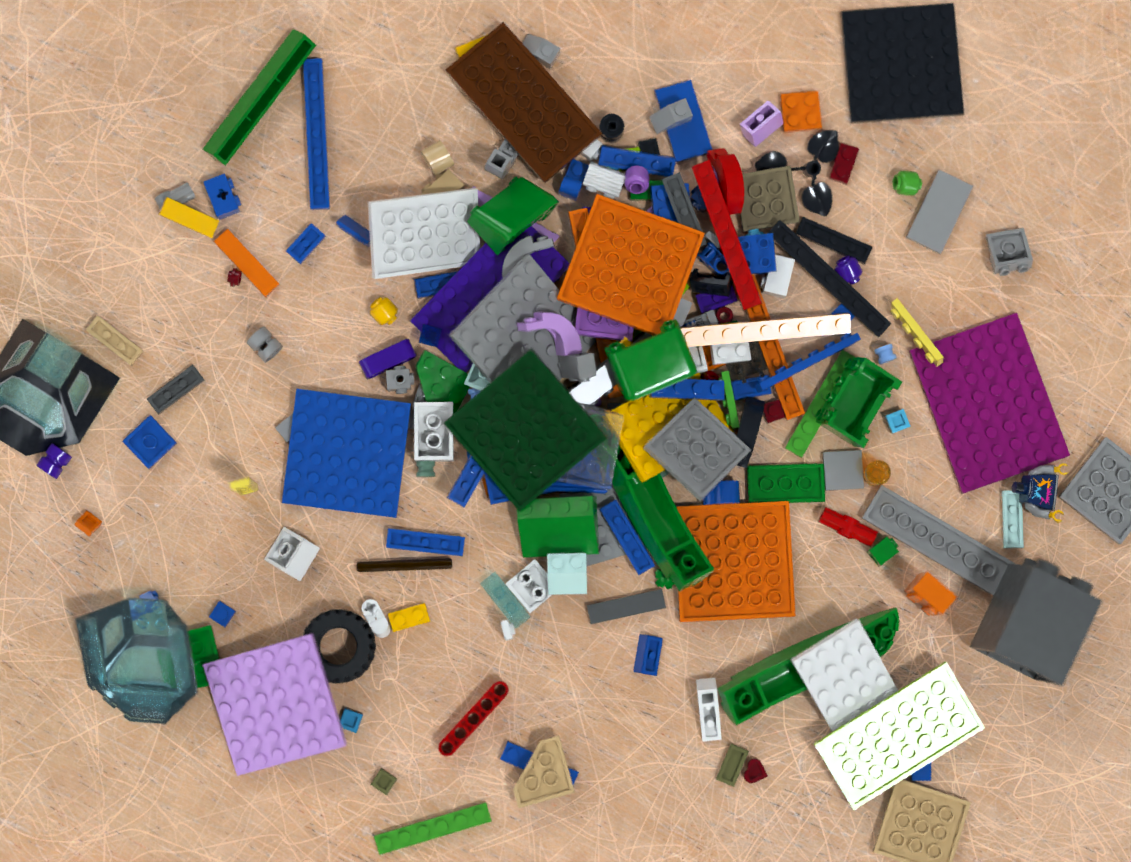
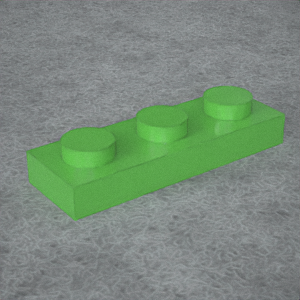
[718,371,739,430]

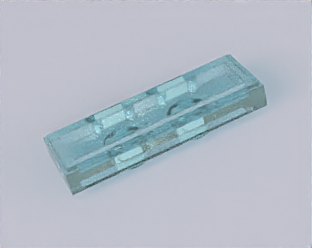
[480,572,531,629]

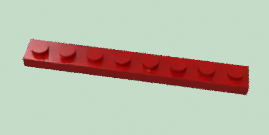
[691,160,763,310]

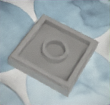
[823,450,864,491]

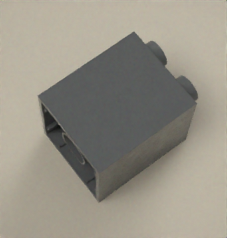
[970,558,1102,686]

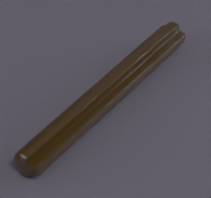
[357,558,452,572]

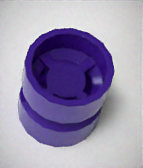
[36,443,72,479]

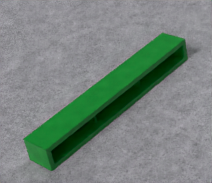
[202,29,316,166]

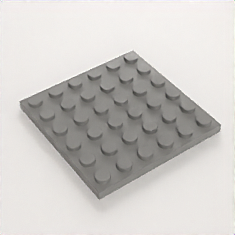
[449,254,596,383]

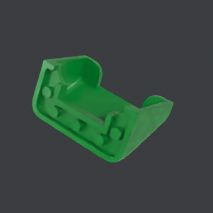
[467,176,559,256]
[604,319,697,401]

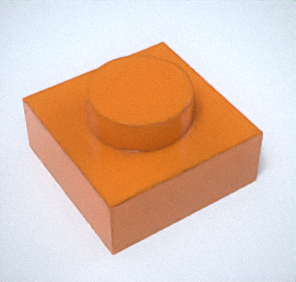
[74,511,102,537]

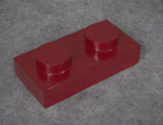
[829,142,859,185]

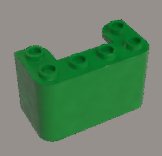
[815,357,902,448]

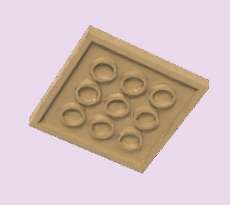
[873,780,971,862]

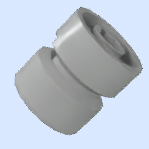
[247,326,283,363]

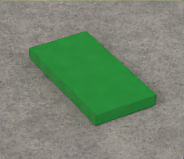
[747,464,825,503]

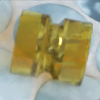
[863,460,891,487]

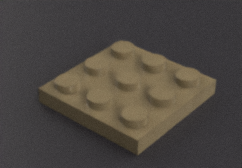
[740,166,800,232]

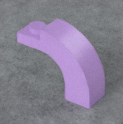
[517,312,582,356]

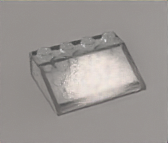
[557,403,624,491]

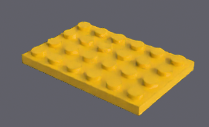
[603,373,734,483]

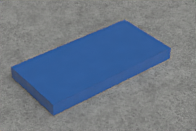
[655,80,712,163]

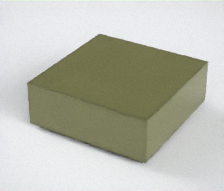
[371,768,397,795]

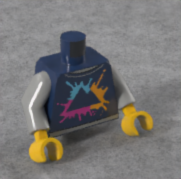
[1012,463,1069,523]

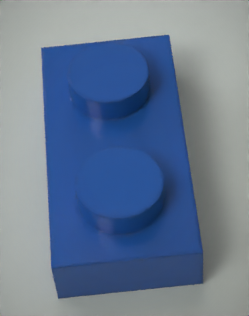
[286,223,326,265]

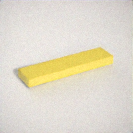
[230,478,259,495]

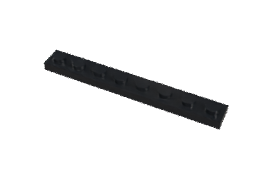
[767,220,892,338]

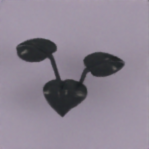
[755,130,839,216]

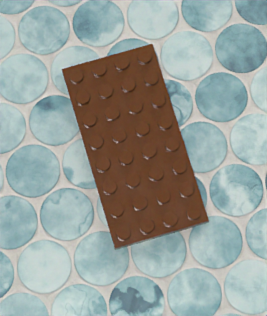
[446,22,602,184]

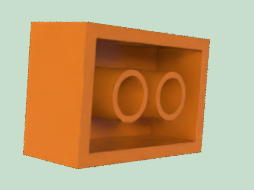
[904,571,957,616]

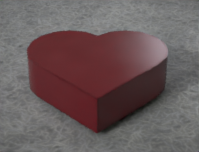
[743,758,768,783]

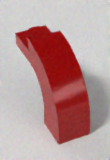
[706,148,744,215]

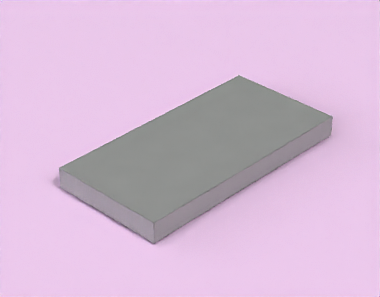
[906,170,973,254]

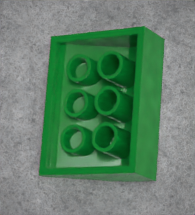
[517,496,599,558]

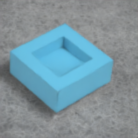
[885,409,911,434]

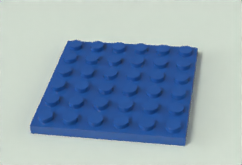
[282,389,411,518]

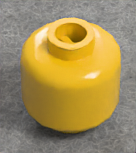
[370,297,398,325]

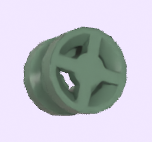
[416,461,435,478]

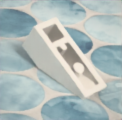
[696,678,722,742]

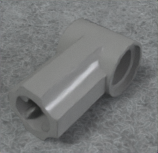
[155,182,196,210]

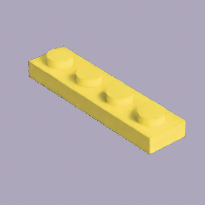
[890,298,944,367]

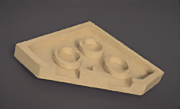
[513,736,575,808]

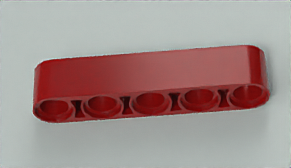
[438,681,509,756]

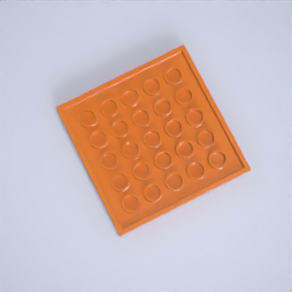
[557,194,705,335]
[676,501,796,622]

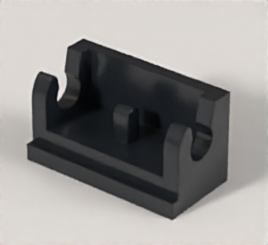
[690,268,733,297]

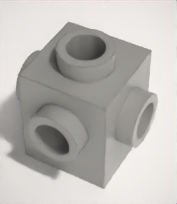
[386,366,414,394]

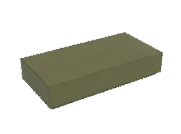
[716,744,749,787]

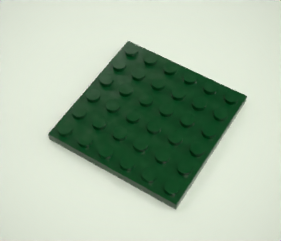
[444,348,608,512]

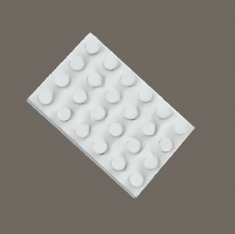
[368,188,480,279]
[791,618,898,732]

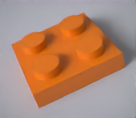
[780,91,822,133]

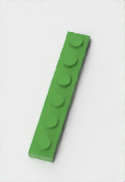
[785,350,854,458]
[374,802,492,855]

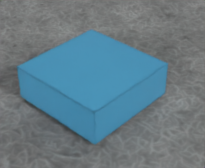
[340,708,363,733]

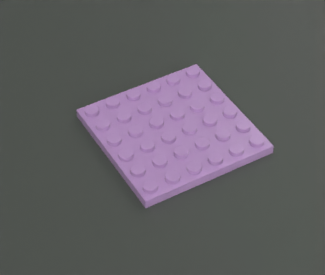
[203,633,347,776]

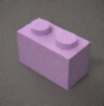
[740,101,784,147]

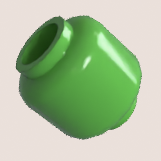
[892,171,922,196]

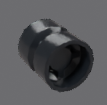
[599,114,624,143]

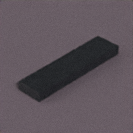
[795,217,872,265]

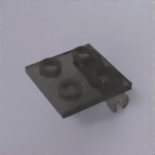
[726,341,768,384]

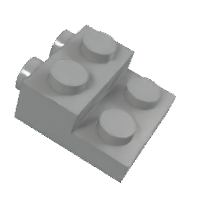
[986,228,1033,276]

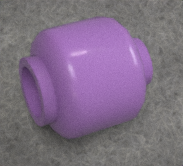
[625,166,649,194]

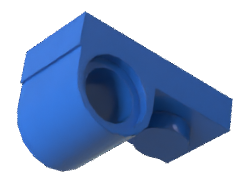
[558,159,589,201]

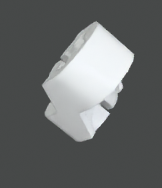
[361,599,391,638]

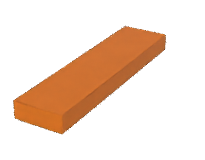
[214,229,280,297]

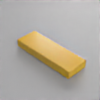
[159,197,219,238]

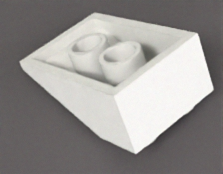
[414,402,454,462]

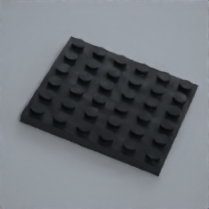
[841,3,964,124]

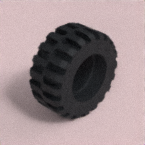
[303,609,376,683]

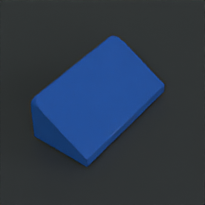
[336,215,370,247]
[633,634,663,676]

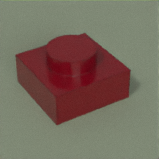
[763,399,786,424]

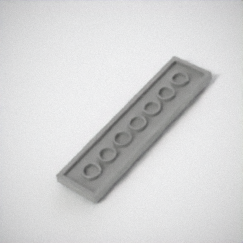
[862,485,1015,596]

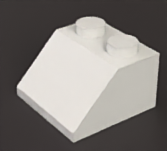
[264,527,320,581]

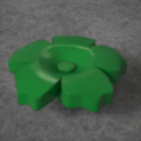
[655,569,674,589]

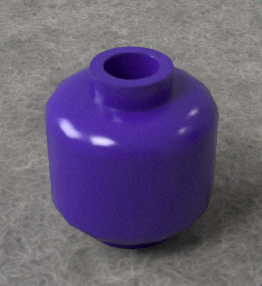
[834,255,863,285]

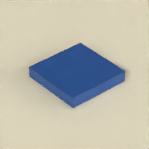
[122,415,177,469]

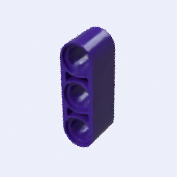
[359,339,417,380]

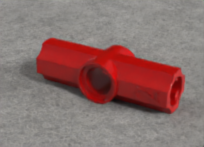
[818,507,878,547]

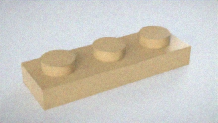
[86,315,144,366]

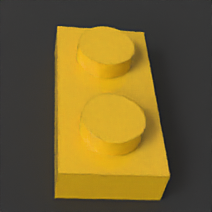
[388,603,431,632]

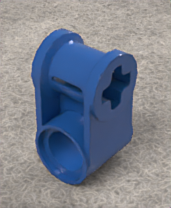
[696,242,729,277]

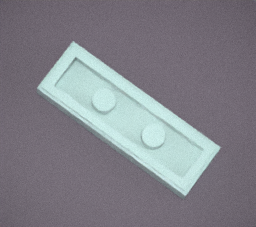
[1002,491,1024,548]

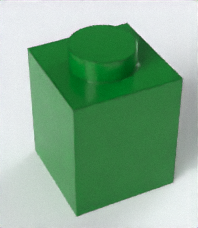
[867,537,899,567]

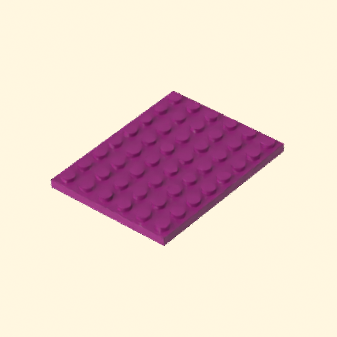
[909,313,1070,494]

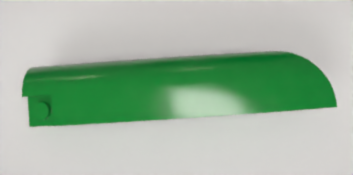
[590,414,715,592]
[717,607,899,726]

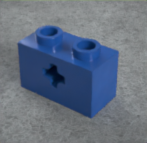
[203,173,242,220]

